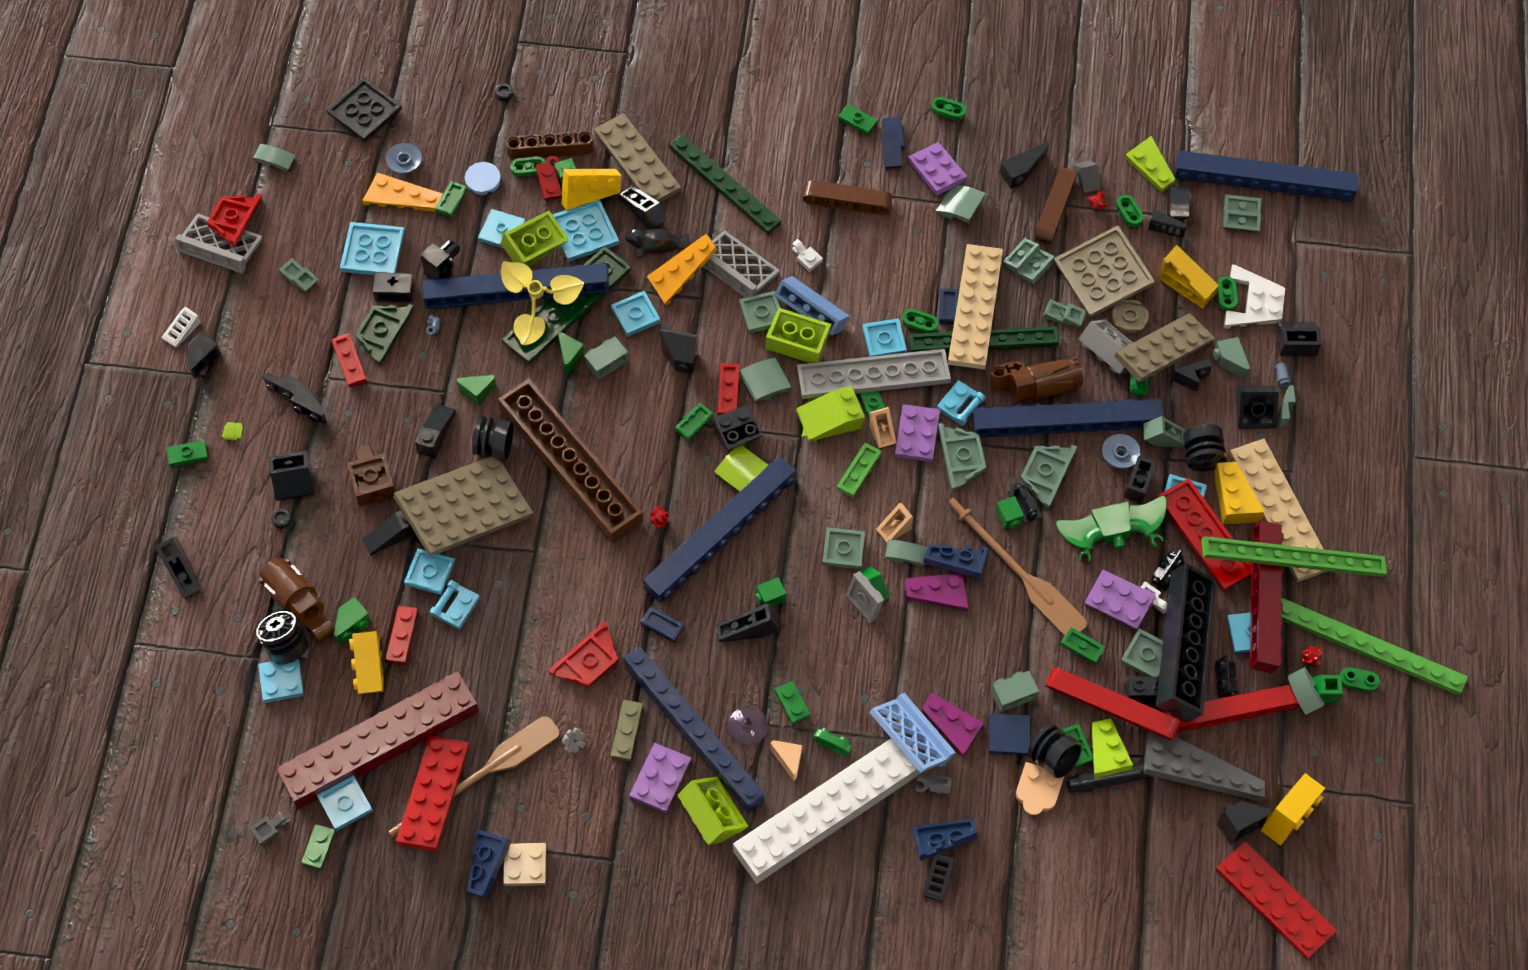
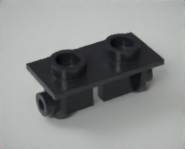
[1008,483,1042,524]
[1152,550,1185,591]
[1215,654,1238,699]

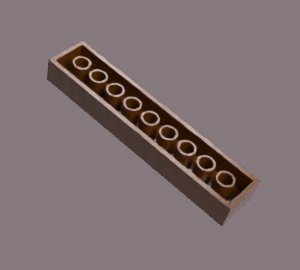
[498,379,643,544]

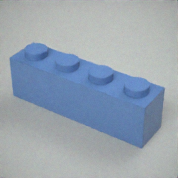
[774,276,850,335]

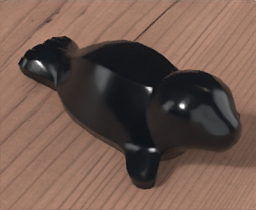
[625,228,689,258]

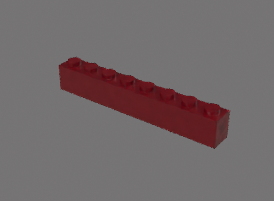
[1250,520,1284,674]

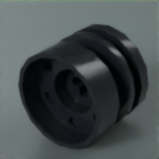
[472,415,514,460]
[1183,424,1227,471]
[256,611,308,665]
[1028,724,1082,778]

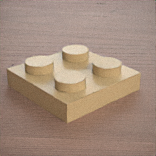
[504,843,546,886]

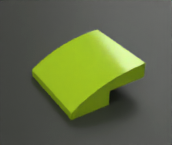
[714,445,769,491]

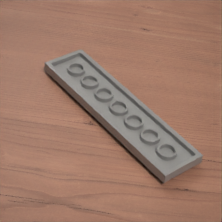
[797,349,951,399]

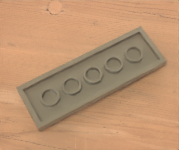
[594,113,681,202]
[1114,313,1215,382]

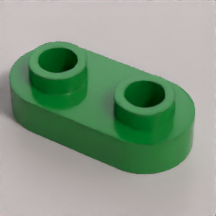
[931,97,966,121]
[510,156,546,177]
[1116,195,1143,228]
[1217,276,1238,311]
[902,309,938,333]
[1130,373,1148,397]
[1339,667,1380,693]
[812,728,852,756]

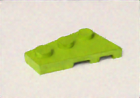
[1125,136,1176,193]
[1091,718,1133,779]

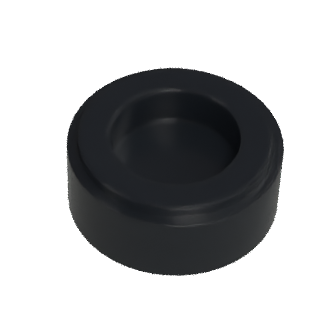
[495,83,513,101]
[271,508,292,529]

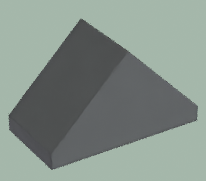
[1073,160,1101,195]

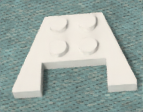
[1224,264,1285,329]

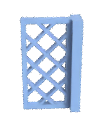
[869,693,956,773]

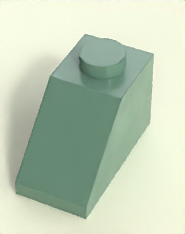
[1213,337,1250,378]
[1143,416,1185,447]

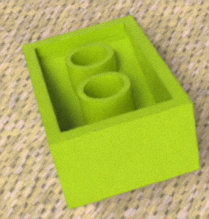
[500,211,569,267]
[796,386,865,442]

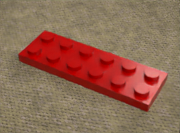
[1156,478,1251,591]
[396,736,470,852]
[1215,841,1337,960]

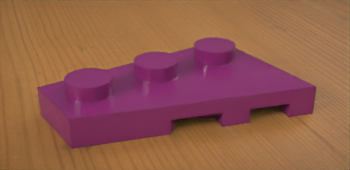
[904,573,968,611]
[921,693,984,757]

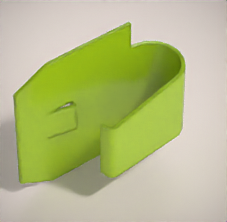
[222,422,243,441]

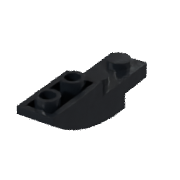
[263,372,327,425]

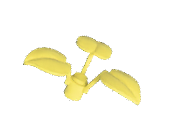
[501,261,584,345]

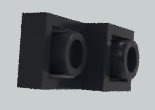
[1171,187,1189,221]

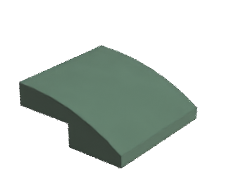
[936,185,986,223]
[1223,195,1262,232]
[1003,238,1055,285]
[739,358,791,402]

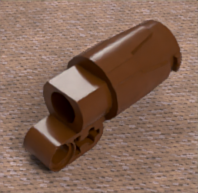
[990,357,1084,402]
[259,558,335,643]

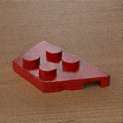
[207,194,262,247]
[548,621,618,688]

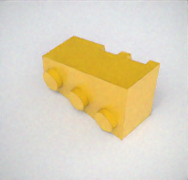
[561,169,621,210]
[1158,245,1219,309]
[1213,462,1265,525]
[349,631,384,695]
[1261,773,1325,846]

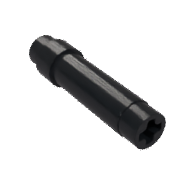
[1066,762,1149,793]

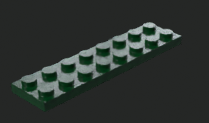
[502,246,631,364]

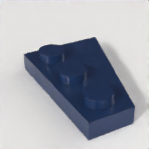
[923,545,988,579]
[912,818,977,861]
[467,829,512,899]

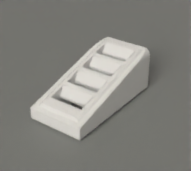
[162,307,201,348]

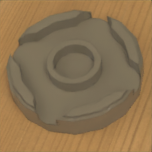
[1111,300,1149,334]

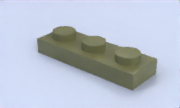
[611,700,643,762]

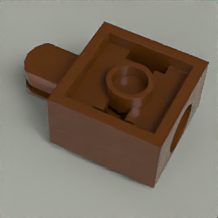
[347,445,395,507]

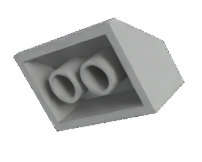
[1079,319,1133,374]

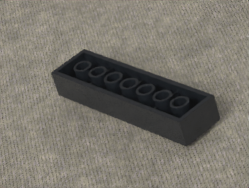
[1156,563,1216,722]

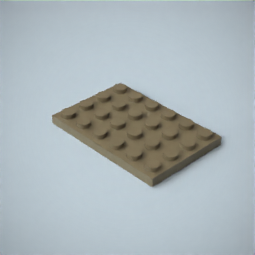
[393,456,533,557]

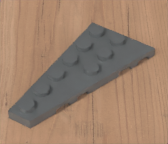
[1144,731,1265,802]

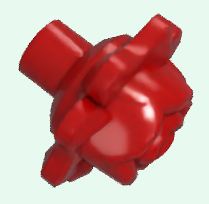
[1087,191,1108,210]
[650,506,670,529]
[1301,646,1323,667]

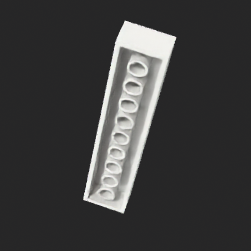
[733,733,924,884]

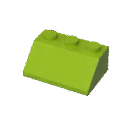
[765,308,831,363]
[678,777,748,845]

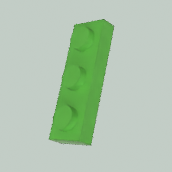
[837,443,882,498]

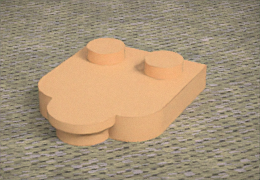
[1016,762,1064,815]

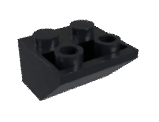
[1276,322,1322,356]
[713,405,763,450]
[268,451,315,501]

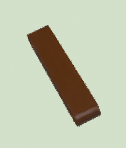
[506,131,594,159]
[1034,166,1078,243]
[802,180,892,215]

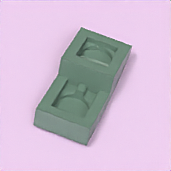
[253,144,295,172]
[279,258,319,292]
[1043,299,1086,327]
[1278,385,1296,427]
[884,540,927,568]
[1287,667,1324,715]

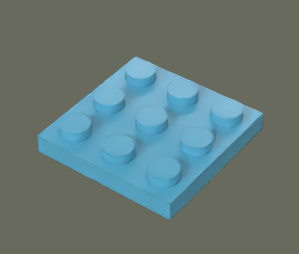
[553,199,619,262]
[340,222,405,275]

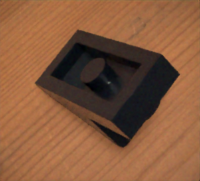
[1172,360,1212,391]

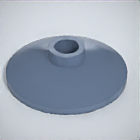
[386,143,422,174]
[1102,434,1140,469]

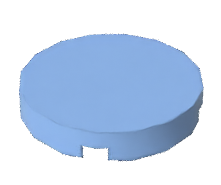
[464,162,501,195]

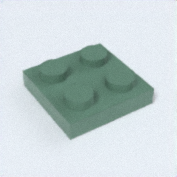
[739,291,780,334]
[822,527,865,569]
[1120,629,1163,677]

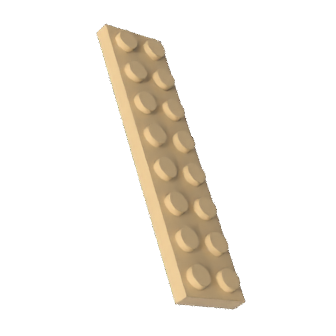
[948,244,1003,369]
[1229,439,1328,582]

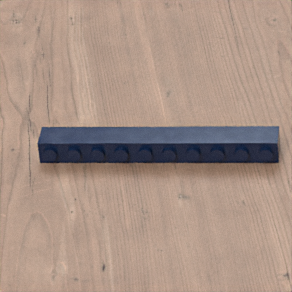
[1174,150,1358,201]
[423,263,609,309]
[972,398,1164,438]
[643,456,796,603]
[623,646,765,814]

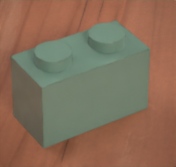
[584,337,629,380]
[991,671,1039,712]

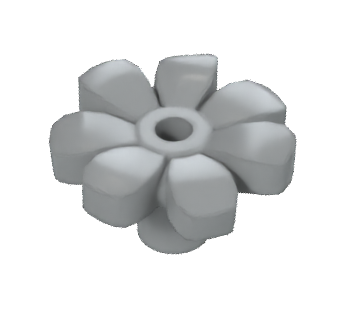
[562,728,585,753]

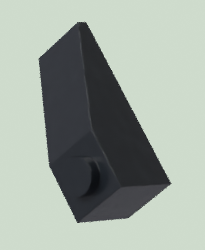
[1000,142,1049,188]
[618,186,667,229]
[415,404,456,458]
[362,510,416,556]
[155,537,201,598]
[716,604,781,642]

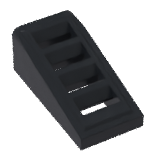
[1148,209,1187,238]
[923,854,954,902]

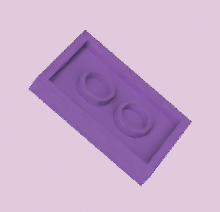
[908,142,967,196]
[895,404,940,462]
[1085,570,1156,631]
[629,743,692,814]

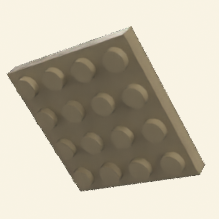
[1054,225,1155,318]

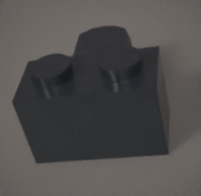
[421,240,460,279]

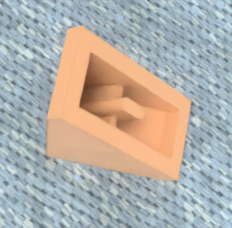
[869,407,896,448]
[876,503,913,542]
[770,741,802,781]

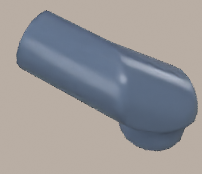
[426,315,441,335]

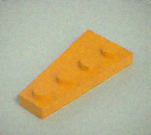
[363,173,443,212]
[647,234,717,306]

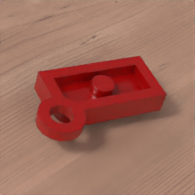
[535,156,562,200]

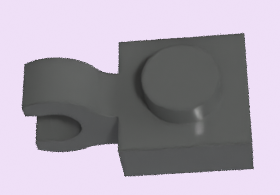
[915,775,952,795]
[250,812,289,846]

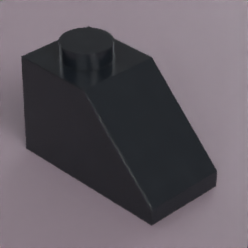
[188,332,221,378]

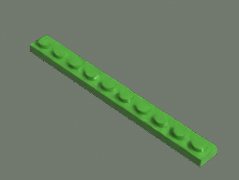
[1201,536,1387,577]
[1281,598,1468,696]

